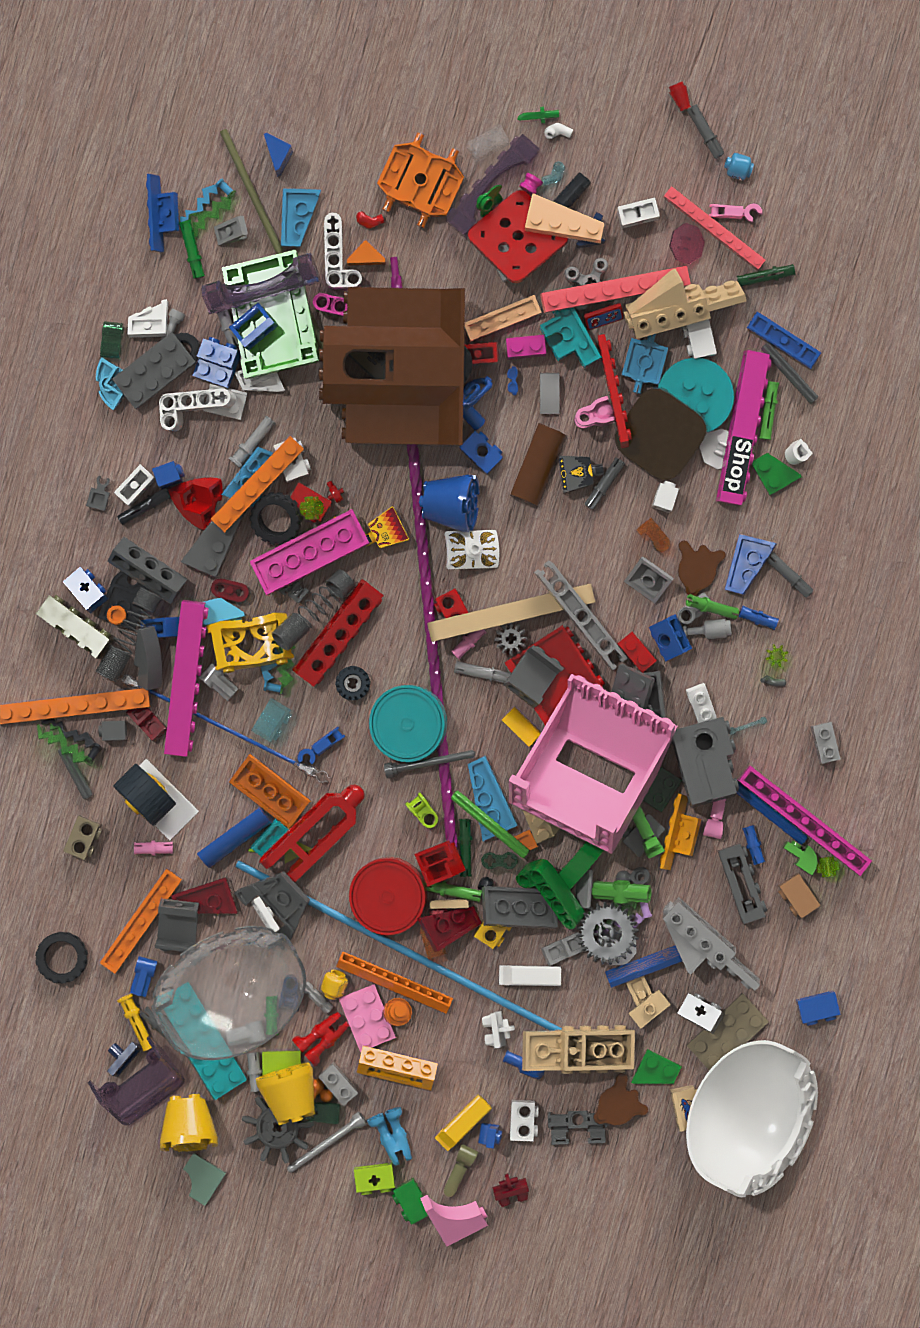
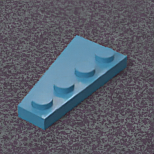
[468,756,518,841]

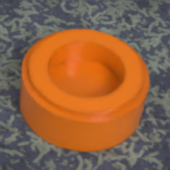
[107,606,127,625]

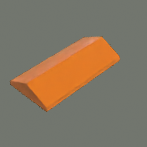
[229,754,310,829]

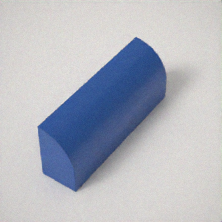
[197,807,272,868]

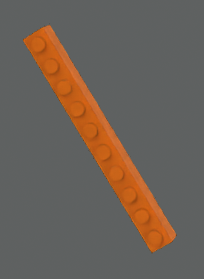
[336,951,453,1014]

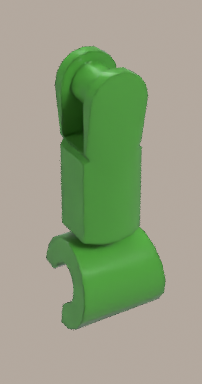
[632,807,665,859]

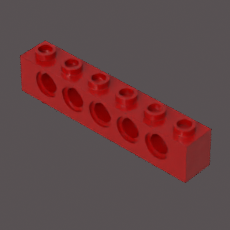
[292,579,384,687]

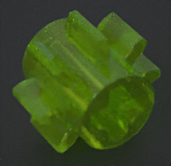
[300,496,324,520]
[765,644,789,667]
[816,856,840,877]

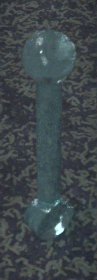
[730,717,767,735]

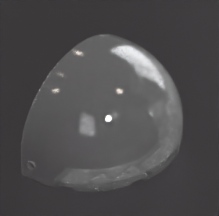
[151,926,306,1060]

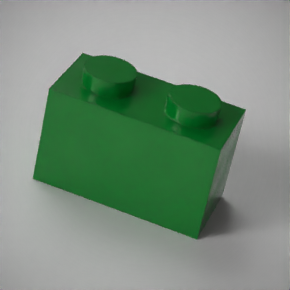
[392,1177,428,1225]

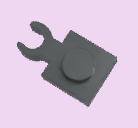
[86,476,110,511]

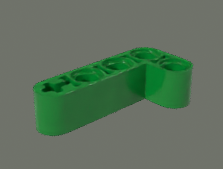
[516,859,585,929]

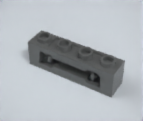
[717,843,767,924]

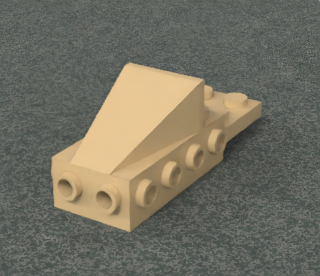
[623,268,746,339]
[522,1025,635,1074]

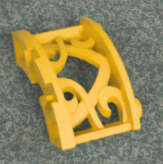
[207,612,294,674]

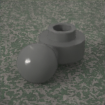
[616,867,651,885]

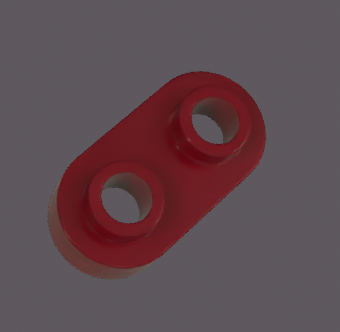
[211,578,249,602]

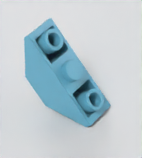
[203,598,246,626]

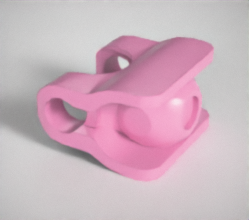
[574,396,615,429]

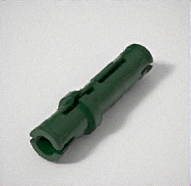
[737,264,796,287]
[458,819,473,877]

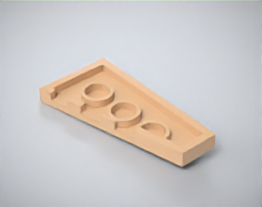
[525,193,604,244]

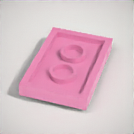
[339,984,396,1052]

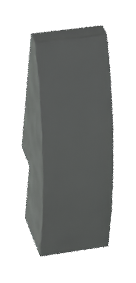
[134,626,162,690]

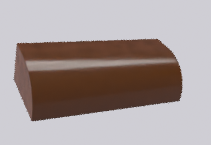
[510,423,566,507]

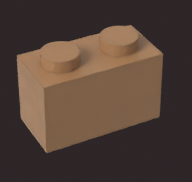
[778,873,821,919]

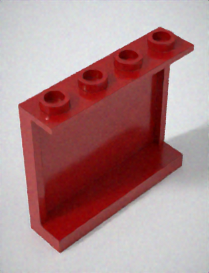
[505,625,605,726]

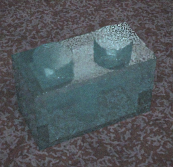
[251,698,292,742]

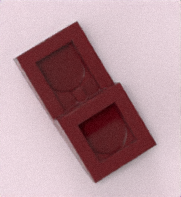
[126,708,167,742]

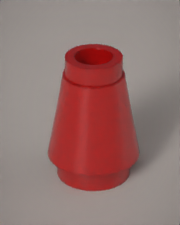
[669,81,691,111]

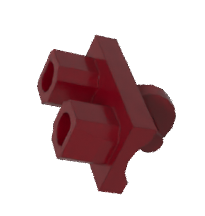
[492,1173,529,1207]

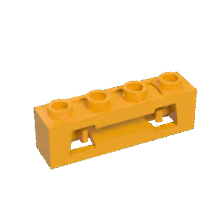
[356,1046,438,1091]

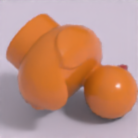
[313,1078,333,1102]

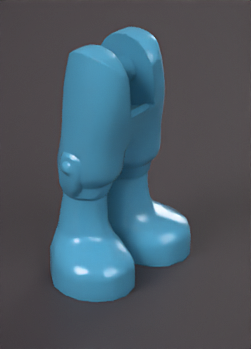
[367,1107,412,1166]

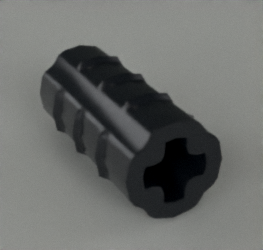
[554,172,591,208]

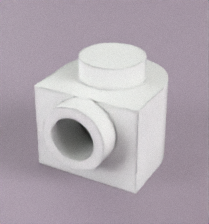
[785,439,813,465]

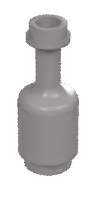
[682,619,732,639]

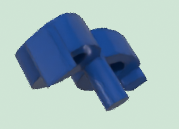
[507,366,518,395]

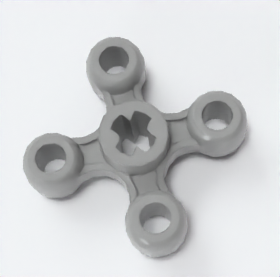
[564,258,614,311]

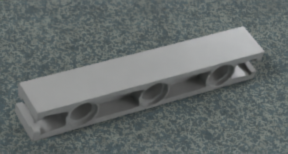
[534,560,627,670]

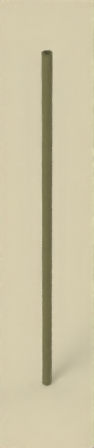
[220,129,323,349]

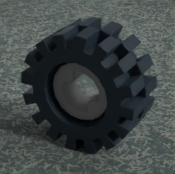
[335,666,370,700]

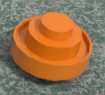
[383,998,412,1026]

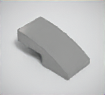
[540,373,559,414]
[541,932,585,966]

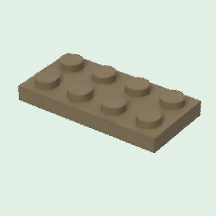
[686,993,769,1070]

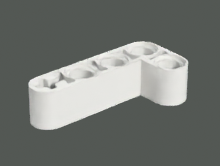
[324,213,362,290]
[159,389,236,431]

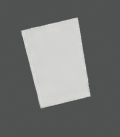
[139,759,199,840]

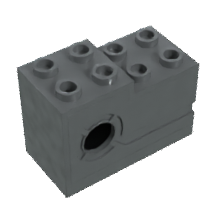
[672,717,739,809]

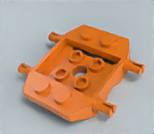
[377,132,464,228]

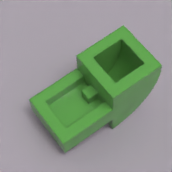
[783,840,817,875]

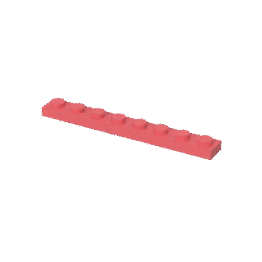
[540,266,691,313]

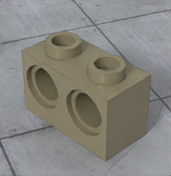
[63,815,102,860]

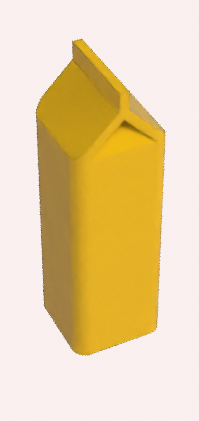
[435,1094,492,1151]

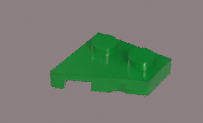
[752,453,802,496]
[631,1049,682,1084]

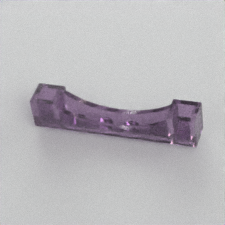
[446,134,540,237]
[202,253,319,314]

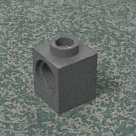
[98,720,127,741]

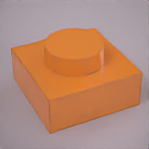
[514,829,538,851]

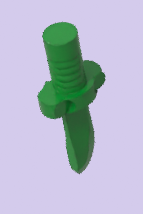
[517,106,559,124]

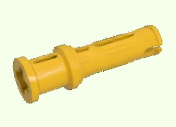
[117,993,154,1051]

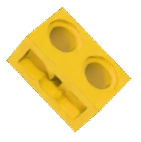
[474,922,512,949]

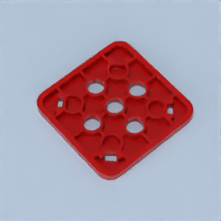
[468,190,568,283]

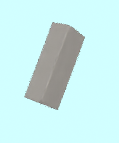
[575,869,593,908]

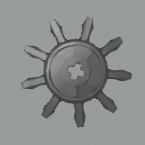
[242,1096,314,1163]

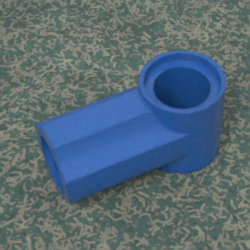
[130,956,158,997]

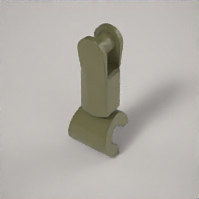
[444,1144,478,1197]

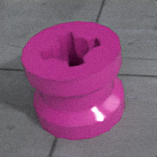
[519,173,543,195]

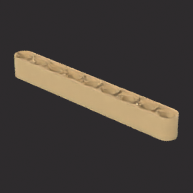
[427,584,595,642]

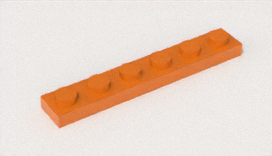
[211,436,304,533]
[100,869,182,974]

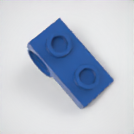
[478,1123,502,1149]

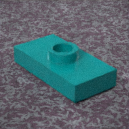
[251,818,289,857]

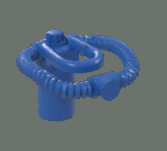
[463,376,493,430]

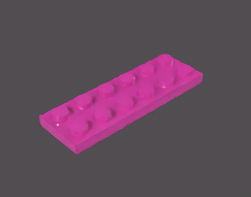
[249,509,370,596]

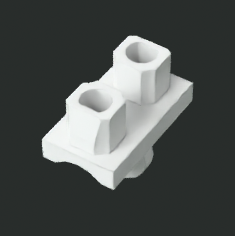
[482,1011,515,1048]

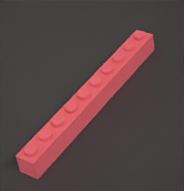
[663,186,765,271]

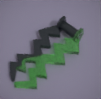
[37,719,102,766]

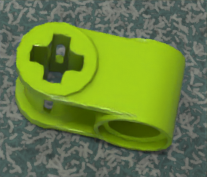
[405,792,439,828]

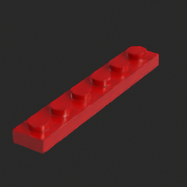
[597,334,632,448]

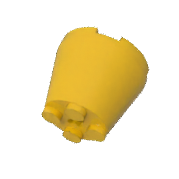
[256,1062,315,1125]
[160,1094,218,1152]

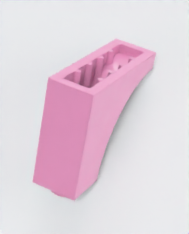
[420,1195,488,1246]

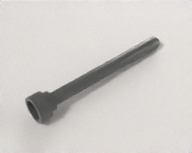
[384,750,475,779]

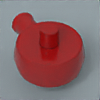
[327,481,344,503]

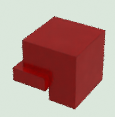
[414,840,466,887]

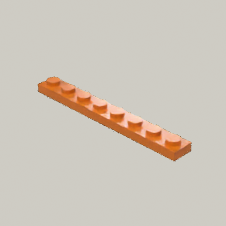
[0,688,151,725]

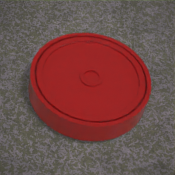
[349,857,427,935]

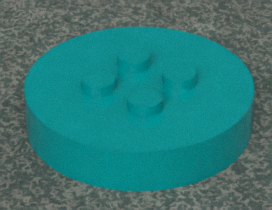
[658,358,734,433]
[369,685,447,762]

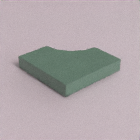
[183,1152,226,1206]

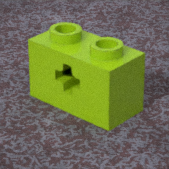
[354,1162,395,1195]

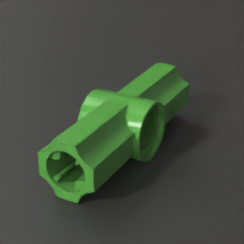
[592,880,652,904]

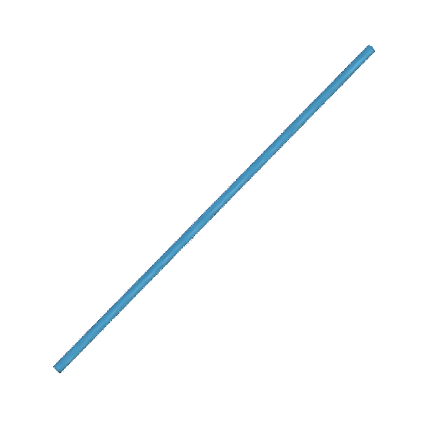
[235,860,562,1031]

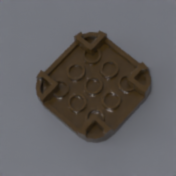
[615,387,707,480]

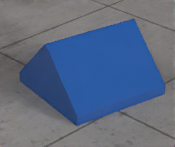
[264,133,293,177]

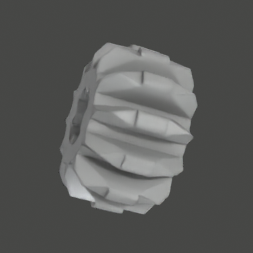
[495,623,527,655]

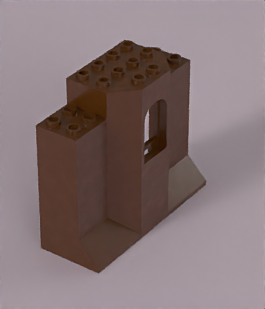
[319,287,465,445]

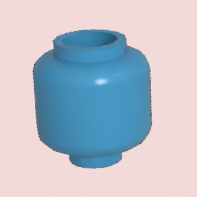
[724,153,754,180]

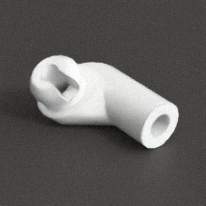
[544,123,573,139]

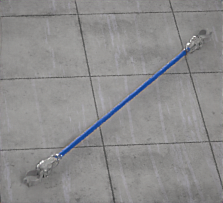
[118,674,330,783]

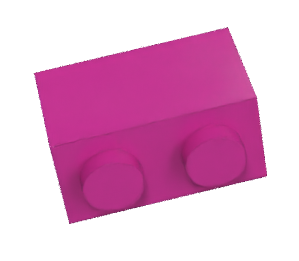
[506,335,546,360]

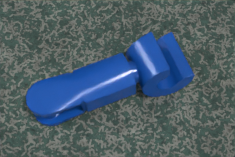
[297,727,345,765]

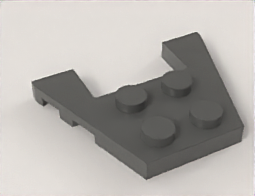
[234,872,310,948]

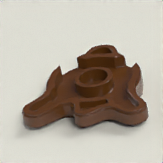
[678,540,726,596]
[593,1073,648,1126]

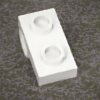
[686,683,717,723]

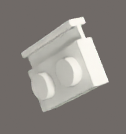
[203,384,248,420]

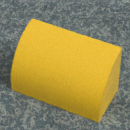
[502,706,541,747]

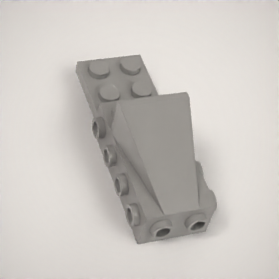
[663,897,760,991]

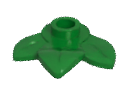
[476,185,503,218]

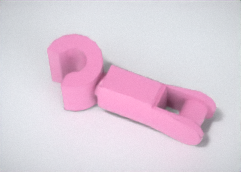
[709,203,762,223]
[703,799,726,839]

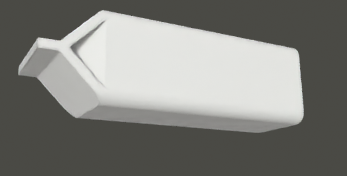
[499,965,561,986]

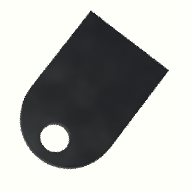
[98,571,149,630]

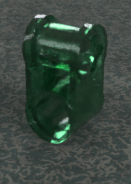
[305,1102,341,1124]

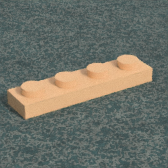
[464,295,542,342]

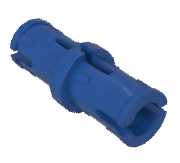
[739,606,779,630]
[742,825,765,865]

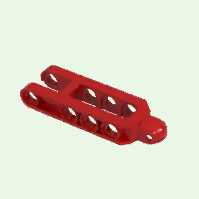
[259,784,365,883]

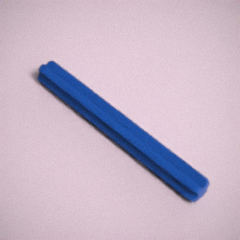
[736,781,808,844]

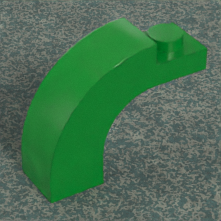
[558,841,604,889]

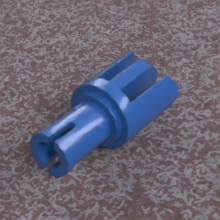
[503,1050,545,1079]

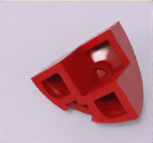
[168,477,223,530]

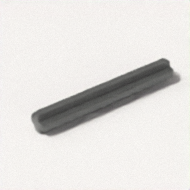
[761,342,818,403]

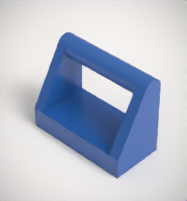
[229,302,278,351]

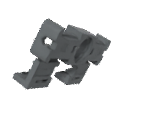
[548,1111,608,1145]

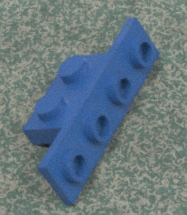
[146,174,179,253]

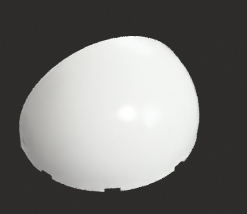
[686,1040,818,1197]

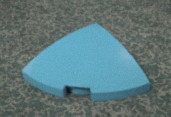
[96,357,125,410]

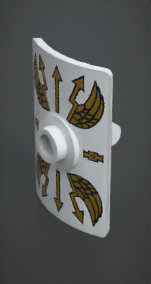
[444,530,499,569]

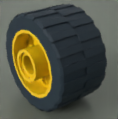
[113,764,176,826]

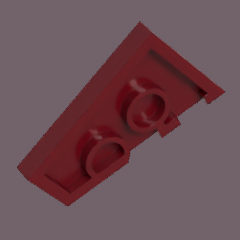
[171,877,238,914]
[417,906,482,952]

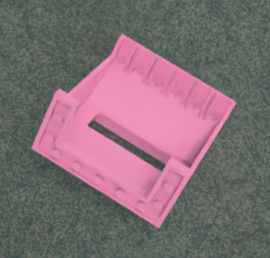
[509,674,678,854]

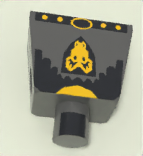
[558,456,604,494]

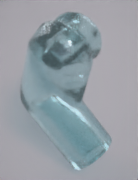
[541,161,565,186]

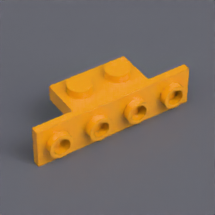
[660,794,701,870]

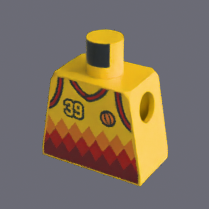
[365,506,409,549]

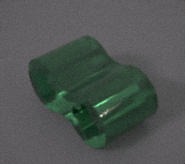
[100,321,124,359]
[481,851,518,869]

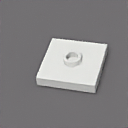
[251,896,280,933]

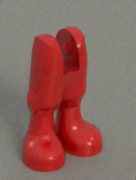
[292,1012,349,1067]

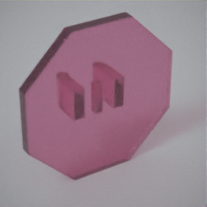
[669,223,705,264]

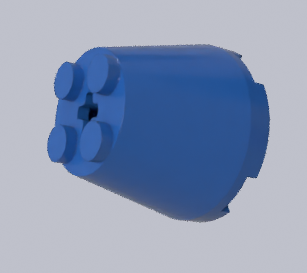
[419,474,480,532]

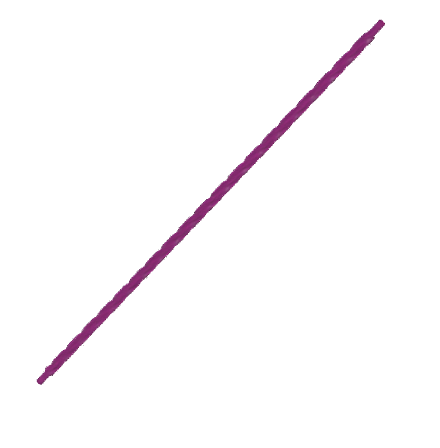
[390,257,458,847]

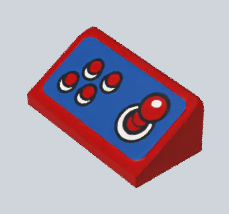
[583,303,624,330]

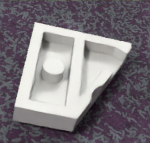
[235,370,285,392]

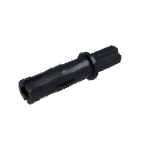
[117,488,170,526]

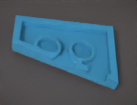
[281,189,321,247]
[221,447,273,507]

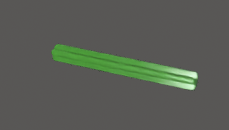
[451,791,529,858]

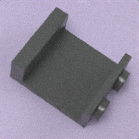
[503,645,564,708]
[155,898,199,953]

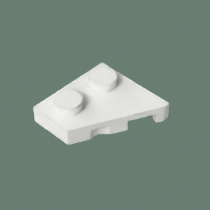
[128,299,168,338]

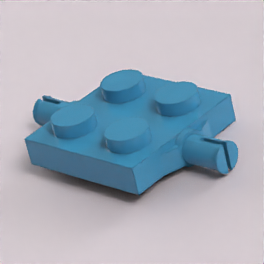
[621,334,668,394]

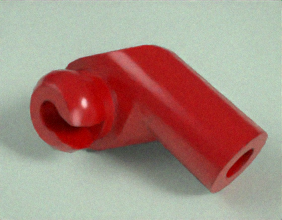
[356,211,385,229]

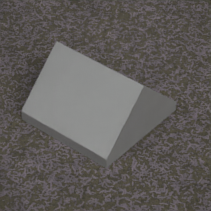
[624,556,674,603]

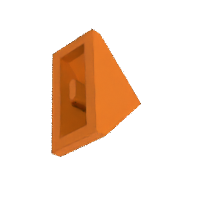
[347,240,386,266]

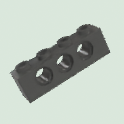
[107,537,187,604]

